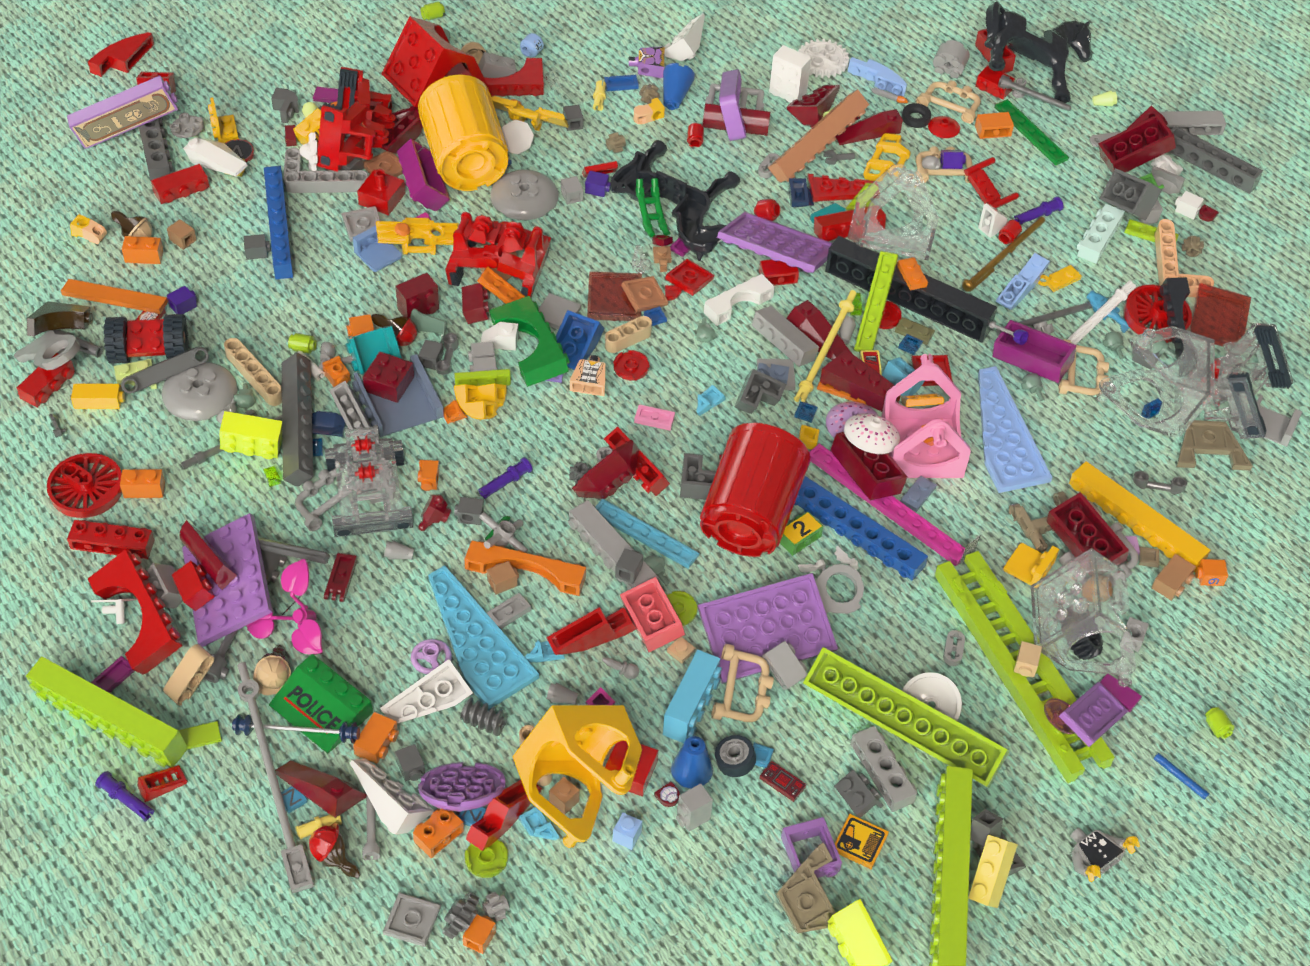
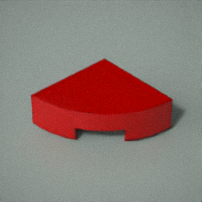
[665,285,682,301]

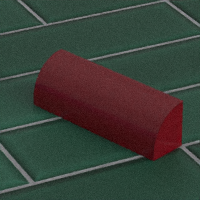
[702,103,771,136]
[180,520,237,590]

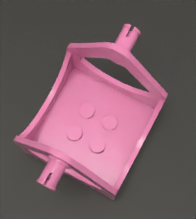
[881,354,971,478]

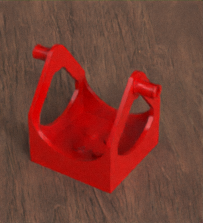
[381,16,493,108]

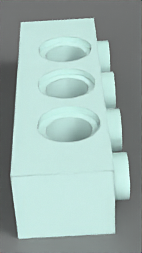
[1076,204,1125,264]

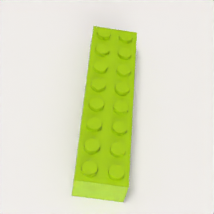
[26,656,187,767]

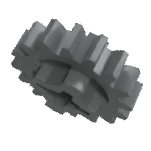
[442,891,479,939]

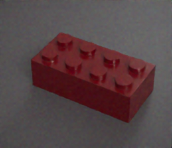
[1098,114,1176,173]
[830,432,908,500]
[1047,492,1129,578]

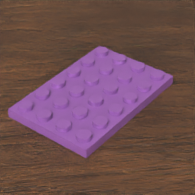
[717,212,832,273]
[182,513,272,647]
[697,573,838,684]

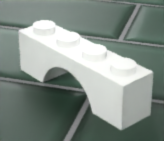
[704,274,775,326]

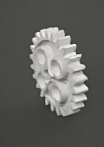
[798,39,849,78]

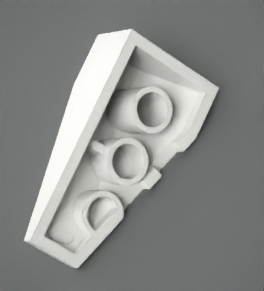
[664,13,705,61]
[380,659,473,724]

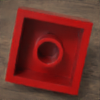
[357,169,405,215]
[605,740,659,797]

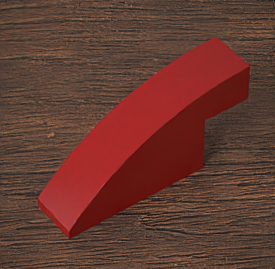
[88,32,154,77]
[546,607,636,655]
[466,780,542,851]

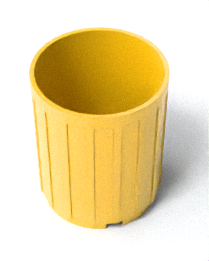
[418,75,509,191]

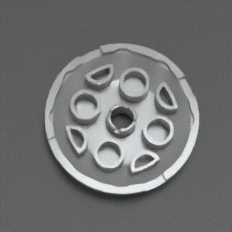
[490,170,559,220]
[162,362,238,421]

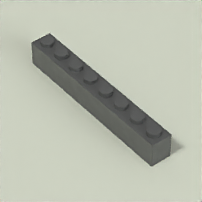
[281,352,313,486]

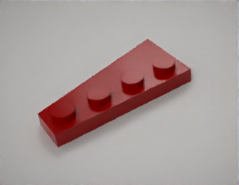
[807,173,880,202]

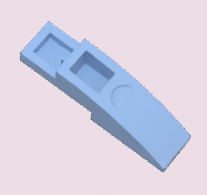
[848,57,907,97]
[996,253,1050,310]

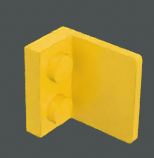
[208,97,239,143]
[1003,543,1060,589]

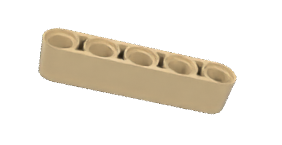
[224,338,282,406]

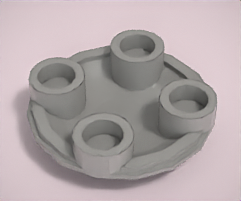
[170,113,204,138]

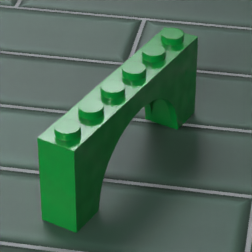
[489,296,570,387]

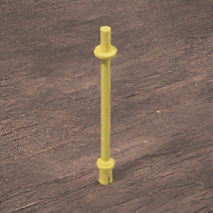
[794,290,857,404]

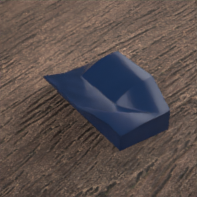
[789,178,814,207]
[312,411,346,437]

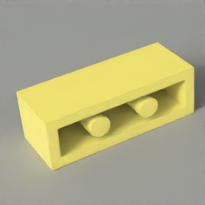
[968,835,1018,908]

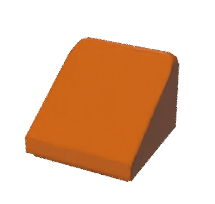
[443,400,468,424]

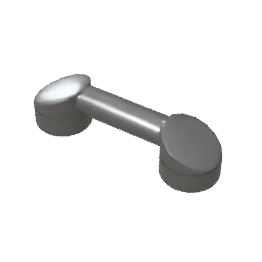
[435,333,459,375]
[1133,471,1187,494]

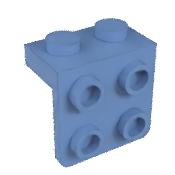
[353,226,402,272]

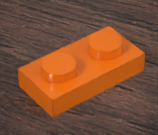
[897,257,928,290]

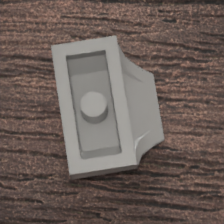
[1151,166,1185,194]

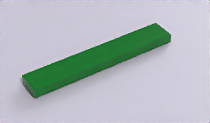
[994,99,1069,166]

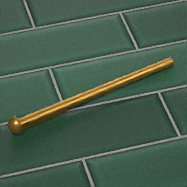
[962,217,1045,292]

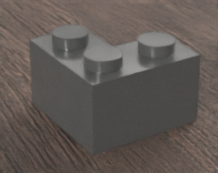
[734,369,786,414]
[680,453,716,500]

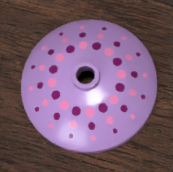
[826,401,879,438]

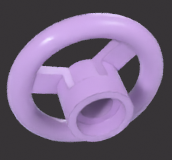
[411,639,452,674]

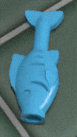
[1086,290,1130,333]

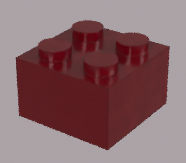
[395,272,439,318]
[363,352,414,403]

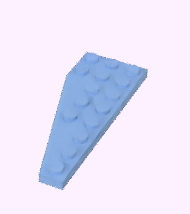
[978,366,1053,493]

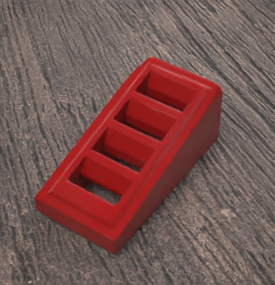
[137,765,188,802]

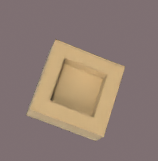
[667,637,696,663]

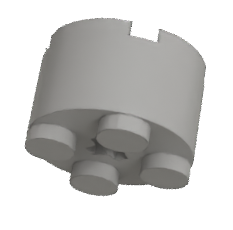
[933,40,970,79]

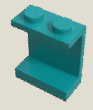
[345,326,402,375]

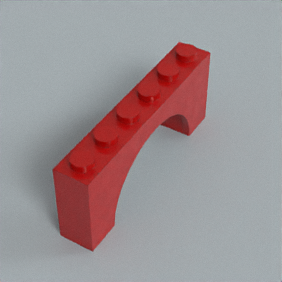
[445,58,544,97]
[88,549,183,675]

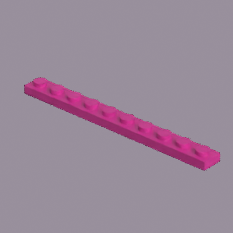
[809,444,965,566]

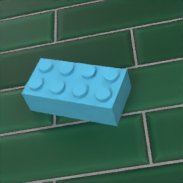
[663,649,722,743]

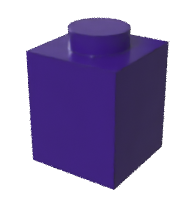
[940,150,966,169]
[585,171,611,197]
[166,286,197,314]

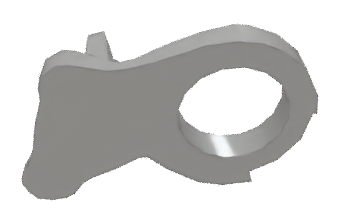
[14,330,80,370]
[815,564,864,615]

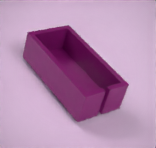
[397,139,450,211]
[992,320,1077,383]

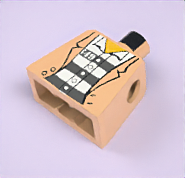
[570,355,605,396]

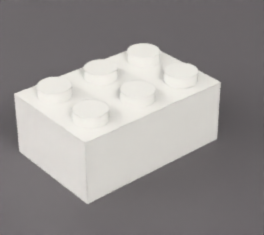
[769,45,811,102]

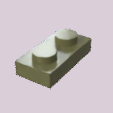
[895,317,935,345]

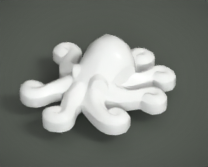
[299,132,318,171]

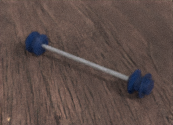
[232,714,360,744]

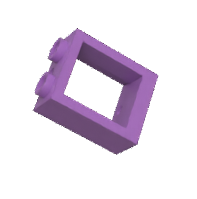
[781,817,842,879]

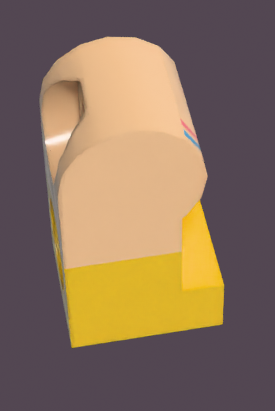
[633,98,665,124]
[70,214,107,244]

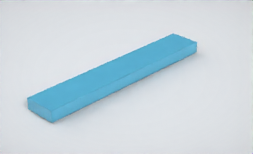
[595,499,699,569]

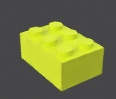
[220,411,282,459]

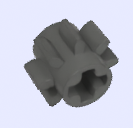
[569,462,592,485]

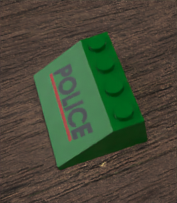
[269,654,373,754]

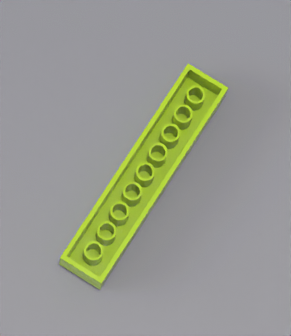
[803,647,1009,788]
[929,766,973,966]

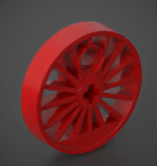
[1123,285,1192,343]
[47,453,122,518]

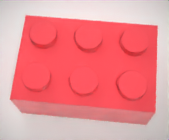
[620,577,685,652]

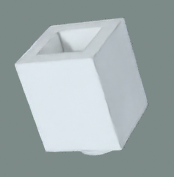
[1175,191,1204,220]

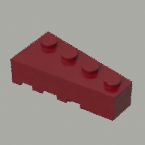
[820,349,901,412]

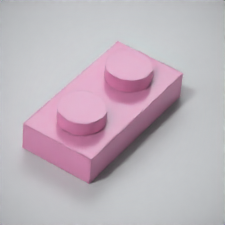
[634,404,675,431]

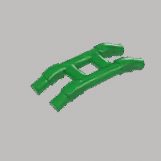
[636,178,670,238]

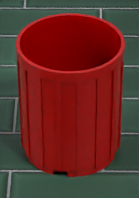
[700,423,811,557]

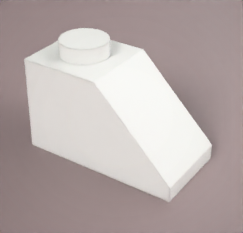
[978,203,1008,238]
[480,322,518,351]

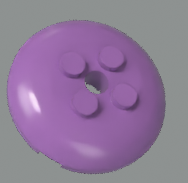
[418,762,505,812]

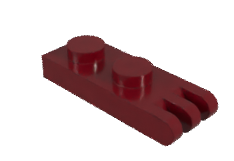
[324,553,357,602]

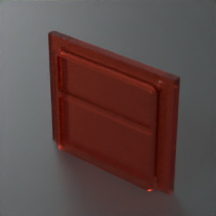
[587,272,642,321]
[1189,283,1251,352]

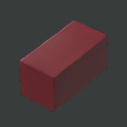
[285,125,297,146]

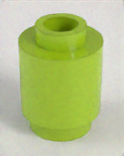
[420,1,445,21]
[288,333,317,354]
[1205,707,1234,739]

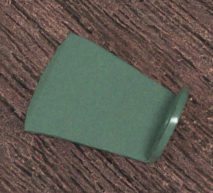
[410,309,446,343]

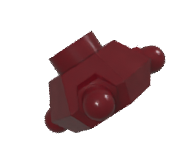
[418,495,451,531]

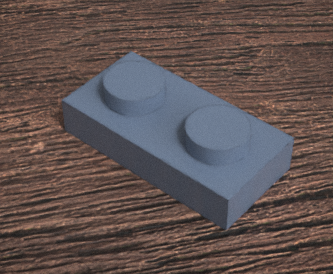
[900,476,937,512]

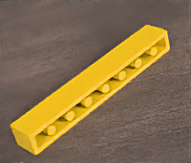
[1069,461,1211,573]

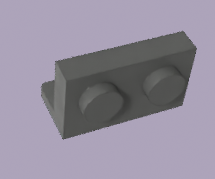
[834,770,884,818]

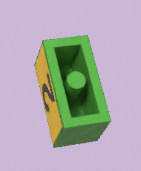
[780,512,823,556]

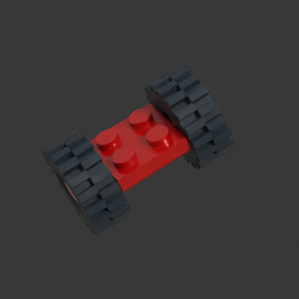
[104,314,189,364]

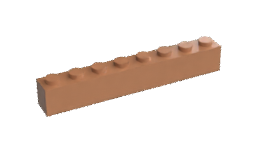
[768,89,869,183]

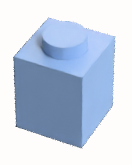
[613,813,642,850]

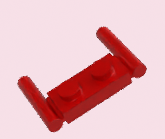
[964,157,1019,209]

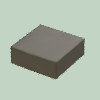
[1139,547,1159,568]

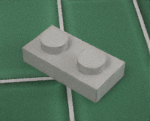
[487,593,531,629]

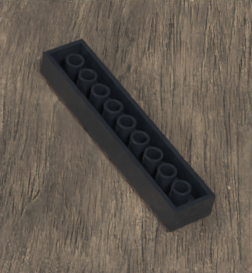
[825,236,997,343]

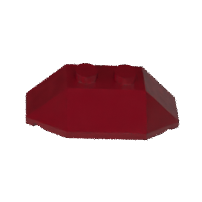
[381,106,423,154]
[572,439,639,499]

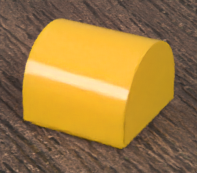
[798,425,819,450]

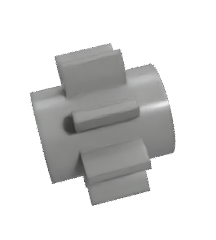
[1033,320,1054,335]
[482,892,510,922]

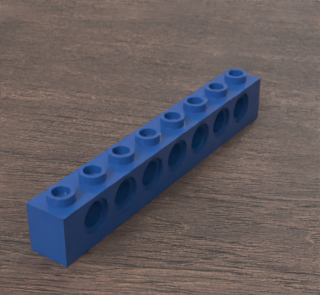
[794,476,928,581]

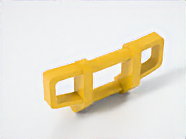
[863,133,911,182]

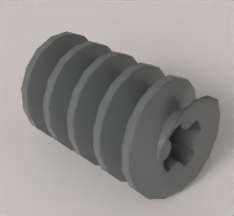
[460,697,508,736]

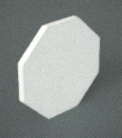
[502,120,534,155]

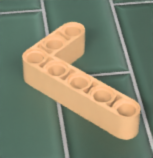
[1155,219,1214,298]

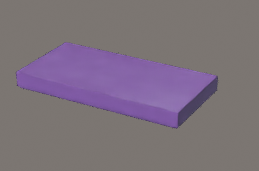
[1059,682,1128,747]

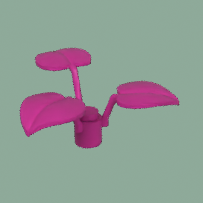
[246,559,323,655]

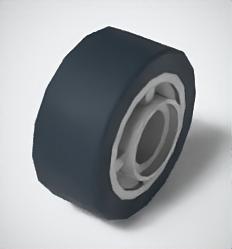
[715,735,756,777]

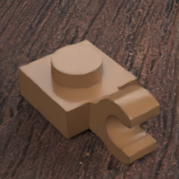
[653,246,672,272]

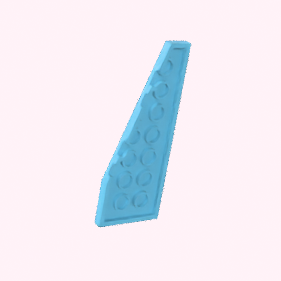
[428,565,539,710]

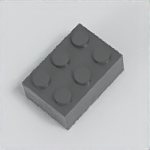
[1099,168,1162,221]

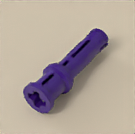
[1014,196,1064,225]
[478,457,533,499]
[95,771,155,822]

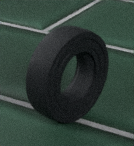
[902,103,931,128]

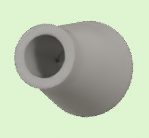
[839,316,856,344]
[384,540,414,560]
[546,682,578,705]

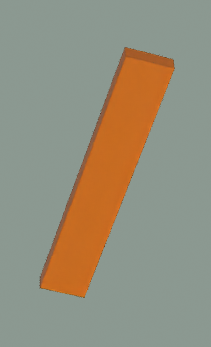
[61,279,168,314]

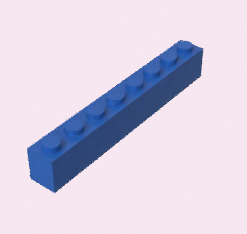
[264,166,293,280]

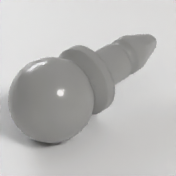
[602,658,639,679]

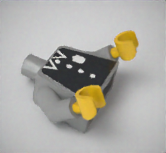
[1070,828,1140,882]

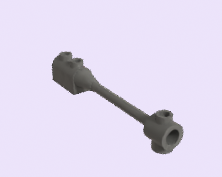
[203,538,287,683]

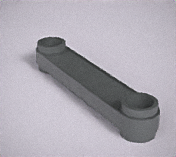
[121,346,209,393]

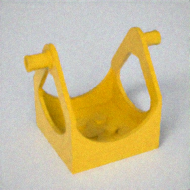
[512,705,642,848]

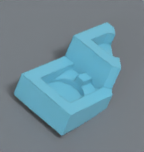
[697,385,726,416]
[525,641,565,663]
[518,807,559,840]

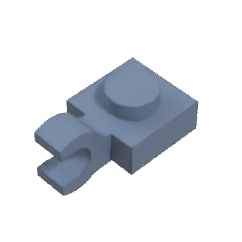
[757,363,789,385]

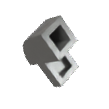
[271,88,299,123]

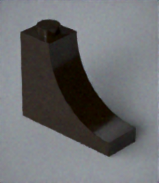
[27,301,93,337]

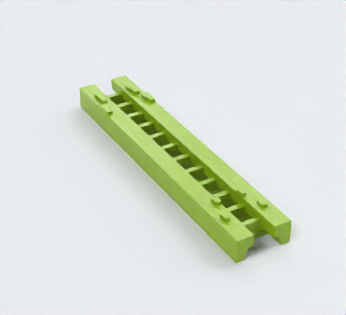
[935,551,1115,783]

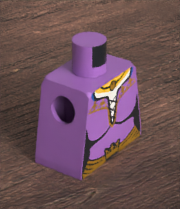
[629,47,665,78]

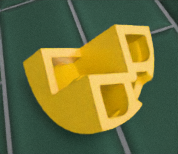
[454,384,506,419]

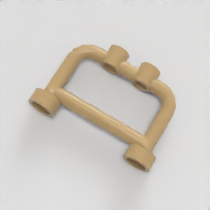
[916,80,981,124]
[915,146,973,183]
[1058,339,1109,396]
[711,643,774,722]

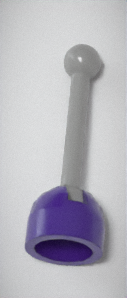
[989,321,1029,345]

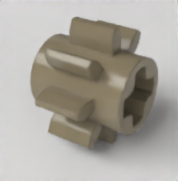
[639,84,660,104]
[606,132,626,153]
[1182,236,1204,257]

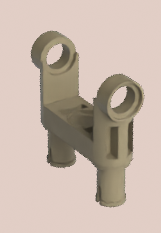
[1008,491,1068,552]

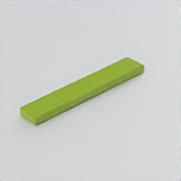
[854,251,898,352]

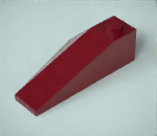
[787,85,840,127]
[835,109,903,145]
[786,300,852,360]
[275,760,366,818]

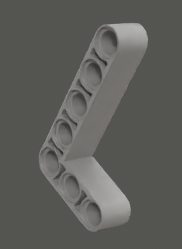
[283,147,368,193]

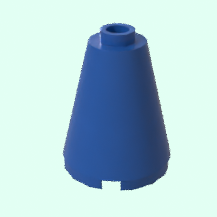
[663,63,695,110]
[671,736,713,789]

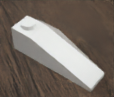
[183,138,248,176]
[350,759,434,835]

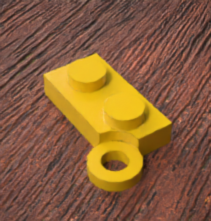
[1038,265,1082,292]

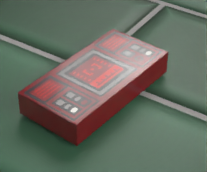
[759,761,807,802]

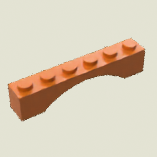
[464,540,586,596]

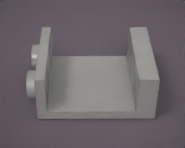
[1244,395,1302,447]

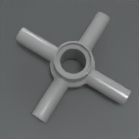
[479,512,528,553]

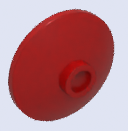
[928,116,960,138]

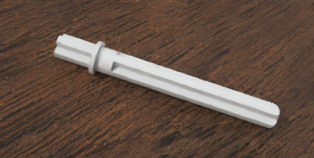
[1067,280,1136,345]

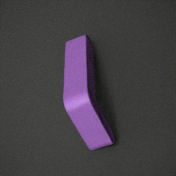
[719,69,746,141]

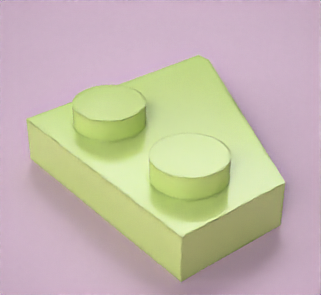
[114,359,157,389]

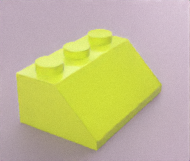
[827,899,892,966]

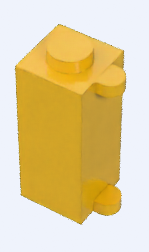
[71,384,125,409]

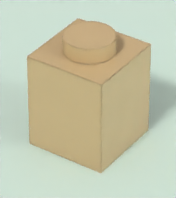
[1014,641,1042,678]

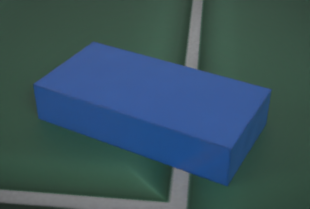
[604,75,639,91]

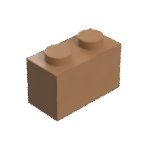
[1152,554,1196,601]

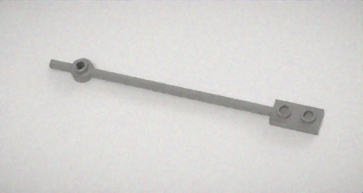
[238,662,314,894]

